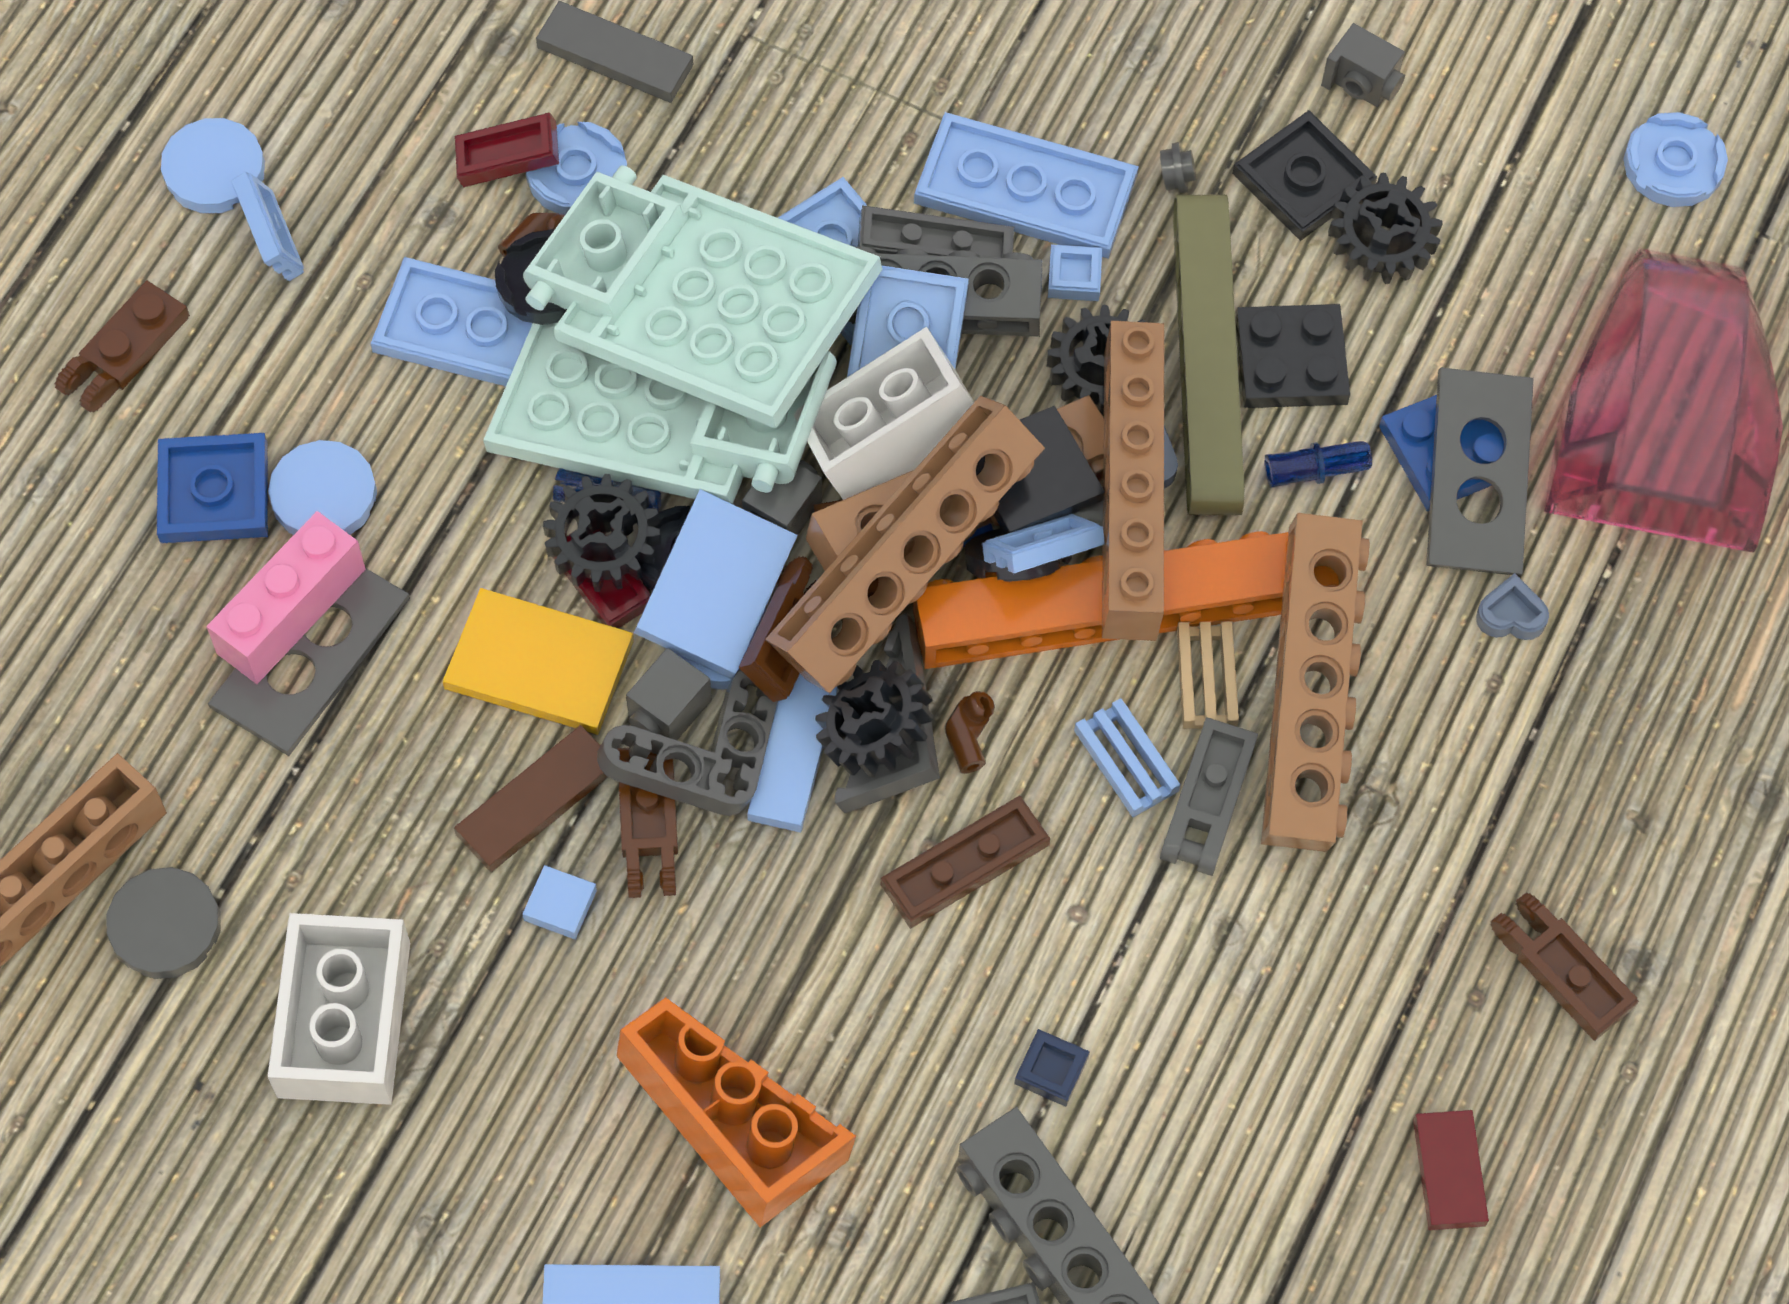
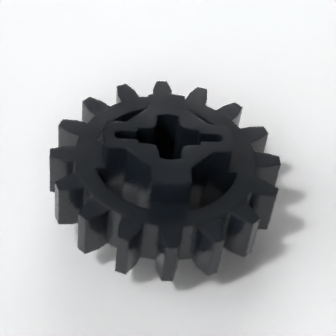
[1328,173,1443,284]
[1046,305,1146,416]
[543,474,661,592]
[815,660,934,777]

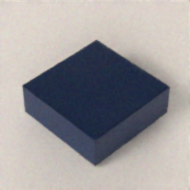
[1014,1029,1090,1107]

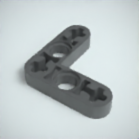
[597,670,778,816]

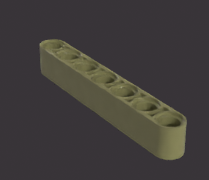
[1173,195,1244,515]

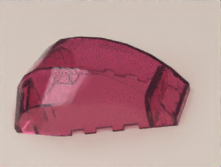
[1544,248,1783,553]

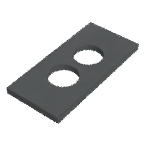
[1426,367,1534,576]
[208,568,410,756]

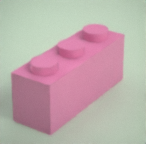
[206,511,366,684]

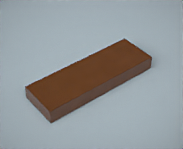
[454,725,608,873]
[880,795,1051,929]

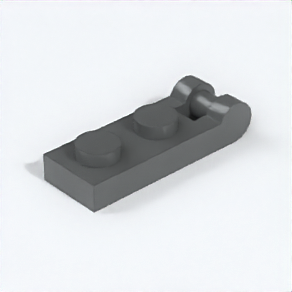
[1160,717,1258,876]

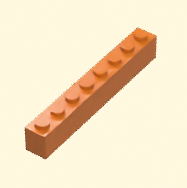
[913,531,1339,669]

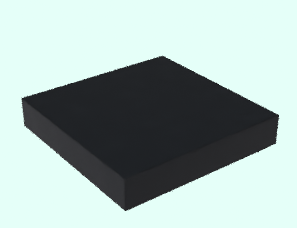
[1232,110,1377,241]
[976,405,1105,534]

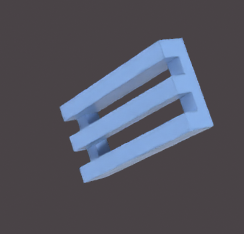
[231,172,304,281]
[982,514,1105,573]
[1074,698,1180,817]

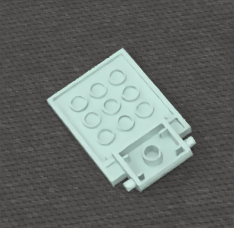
[523,165,882,429]
[483,323,837,504]

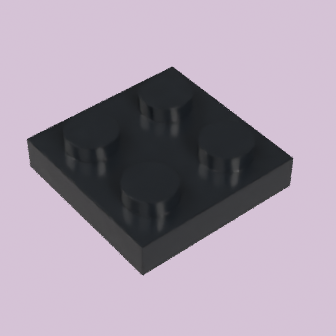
[1235,304,1350,408]

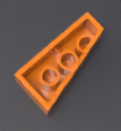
[616,997,856,1228]

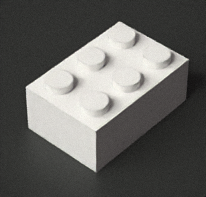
[794,327,974,500]
[268,913,410,1105]

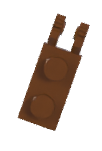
[54,280,190,413]
[739,556,817,702]
[617,747,678,898]
[1490,892,1639,1041]

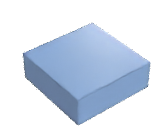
[1048,244,1102,301]
[522,865,597,940]

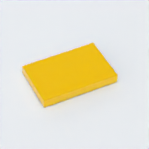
[443,588,634,735]

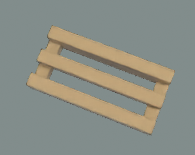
[1177,621,1239,729]

